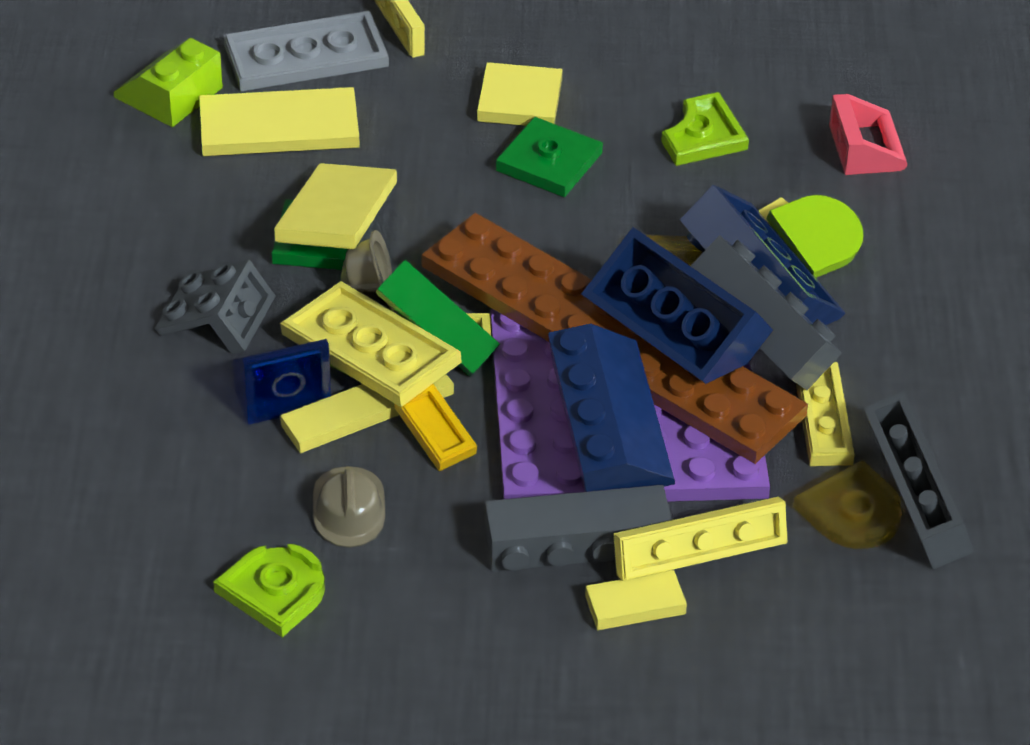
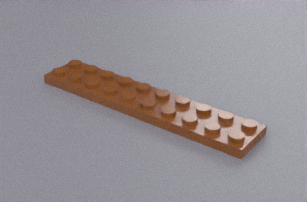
[422,213,808,464]

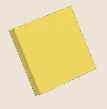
[477,62,562,126]

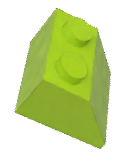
[114,38,223,128]

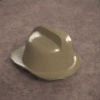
[341,230,395,312]
[313,466,385,548]

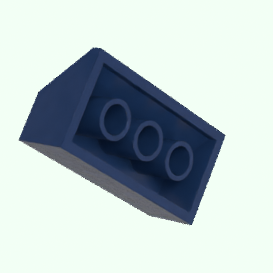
[680,184,846,325]
[581,227,773,384]
[548,323,675,492]

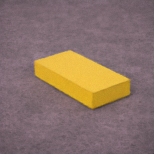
[394,384,477,471]

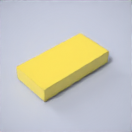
[585,570,687,631]

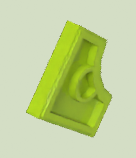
[661,92,749,166]

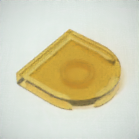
[794,460,902,549]

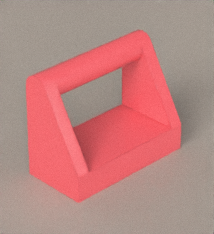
[829,94,907,175]

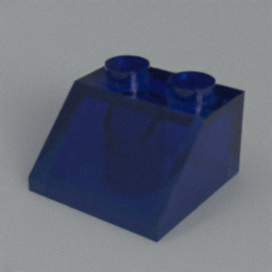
[233,339,331,425]

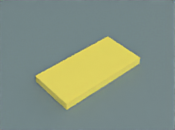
[200,87,360,156]
[274,163,397,249]
[280,281,462,407]

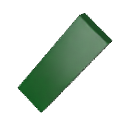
[376,260,500,377]

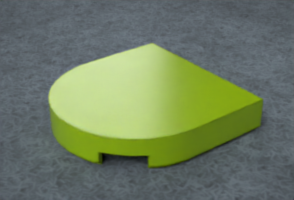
[766,195,864,278]
[213,544,325,638]

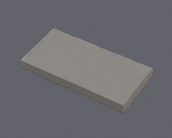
[224,11,389,92]

